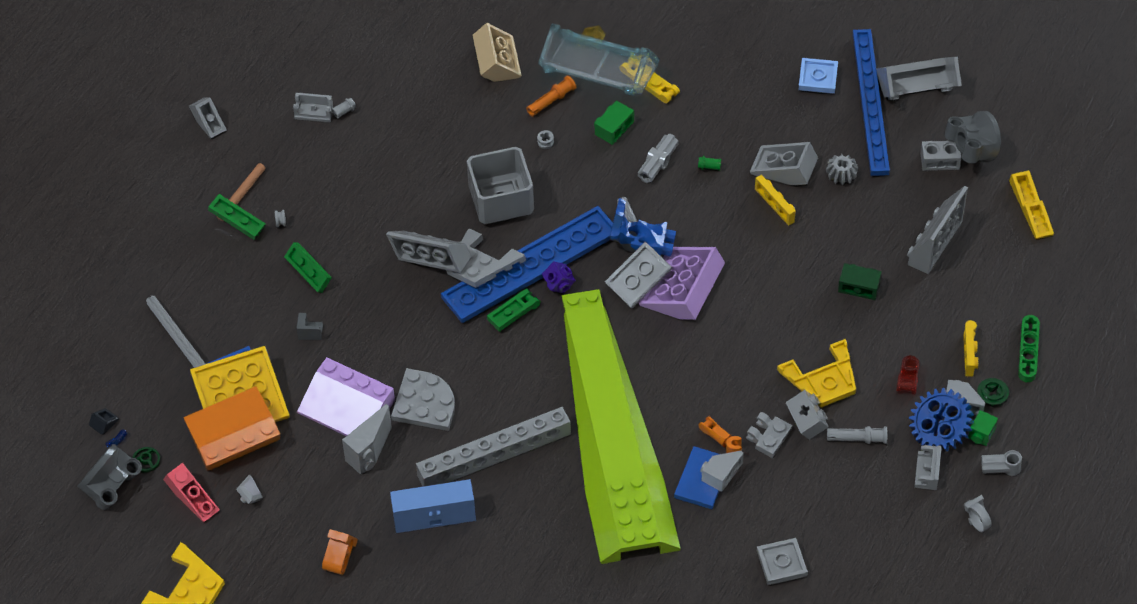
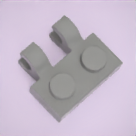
[746,412,793,458]

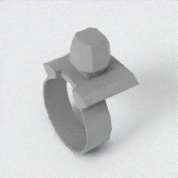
[964,495,992,532]

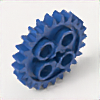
[909,388,974,452]

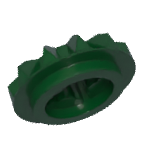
[977,378,1009,407]

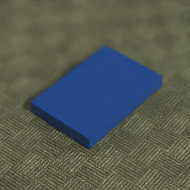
[674,446,720,509]

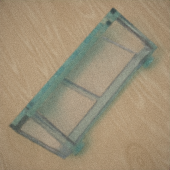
[538,23,660,96]

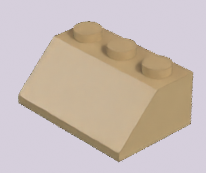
[473,23,522,82]

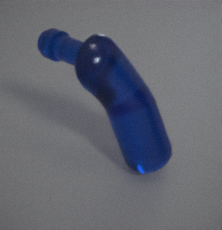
[105,429,127,447]

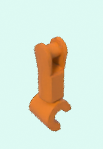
[698,416,742,453]

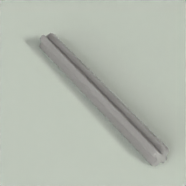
[146,296,205,368]

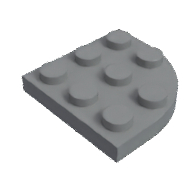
[391,368,455,431]

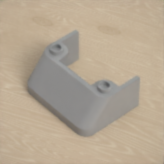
[876,57,962,100]

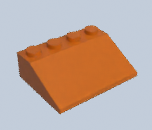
[183,386,280,471]

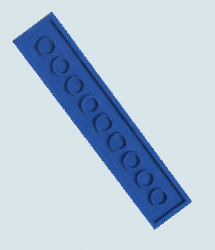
[441,206,613,323]

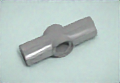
[638,134,679,183]

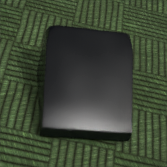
[89,408,119,435]

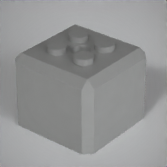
[467,147,534,224]

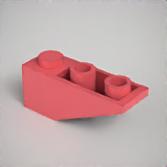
[163,463,220,523]

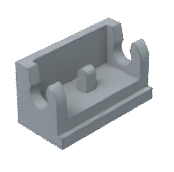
[293,93,333,122]
[914,445,941,490]

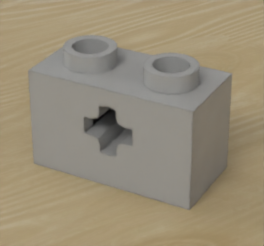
[786,390,829,440]

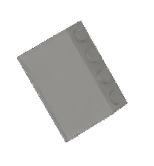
[907,186,968,274]

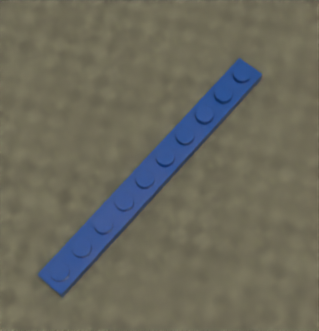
[853,29,890,176]

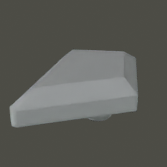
[236,475,262,504]

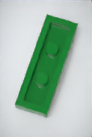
[208,194,266,240]
[284,242,332,293]

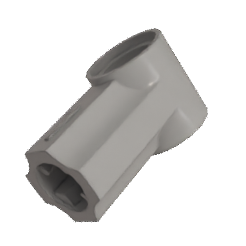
[981,450,1022,476]

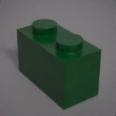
[838,263,882,300]

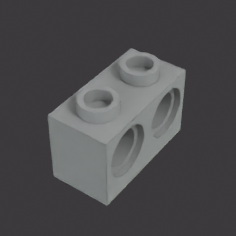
[920,140,961,171]

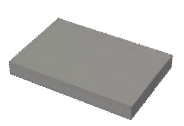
[605,242,673,309]

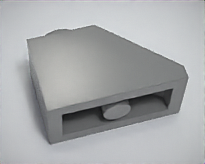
[189,97,227,138]
[945,379,985,415]
[700,451,744,492]

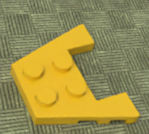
[777,339,856,407]
[141,542,225,604]

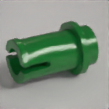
[698,156,721,170]

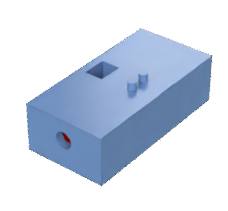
[390,479,476,533]

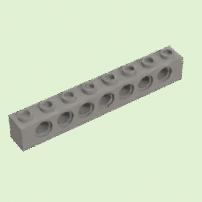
[416,407,571,487]

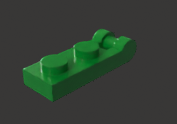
[487,289,541,332]

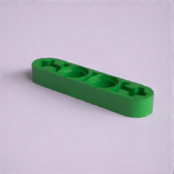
[1018,315,1040,382]

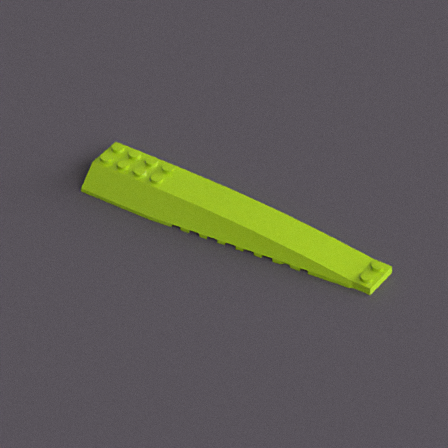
[562,289,681,564]

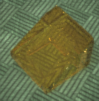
[579,26,605,47]

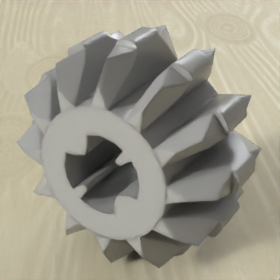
[826,153,858,185]

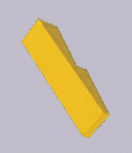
[1009,170,1054,240]

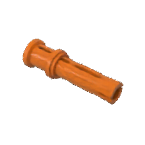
[526,75,576,117]

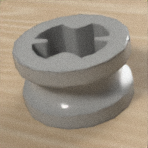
[537,130,554,149]
[275,210,286,227]

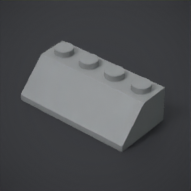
[386,231,471,273]

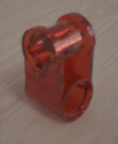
[896,355,919,394]

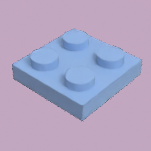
[798,58,838,94]

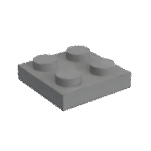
[757,538,808,585]

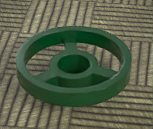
[132,447,160,473]

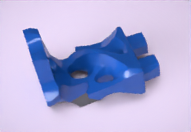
[610,198,676,257]

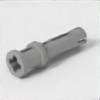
[827,426,887,444]

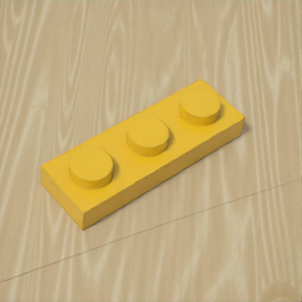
[755,174,796,226]

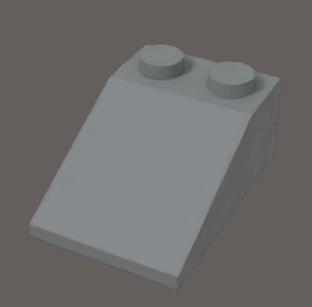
[750,142,818,185]
[342,404,392,475]

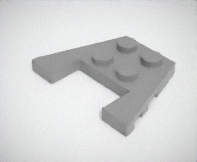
[446,228,526,288]

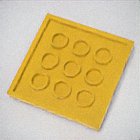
[190,346,290,422]

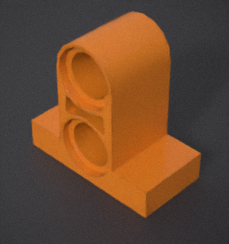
[322,529,358,575]

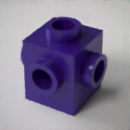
[542,261,576,293]

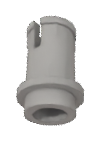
[332,98,356,119]

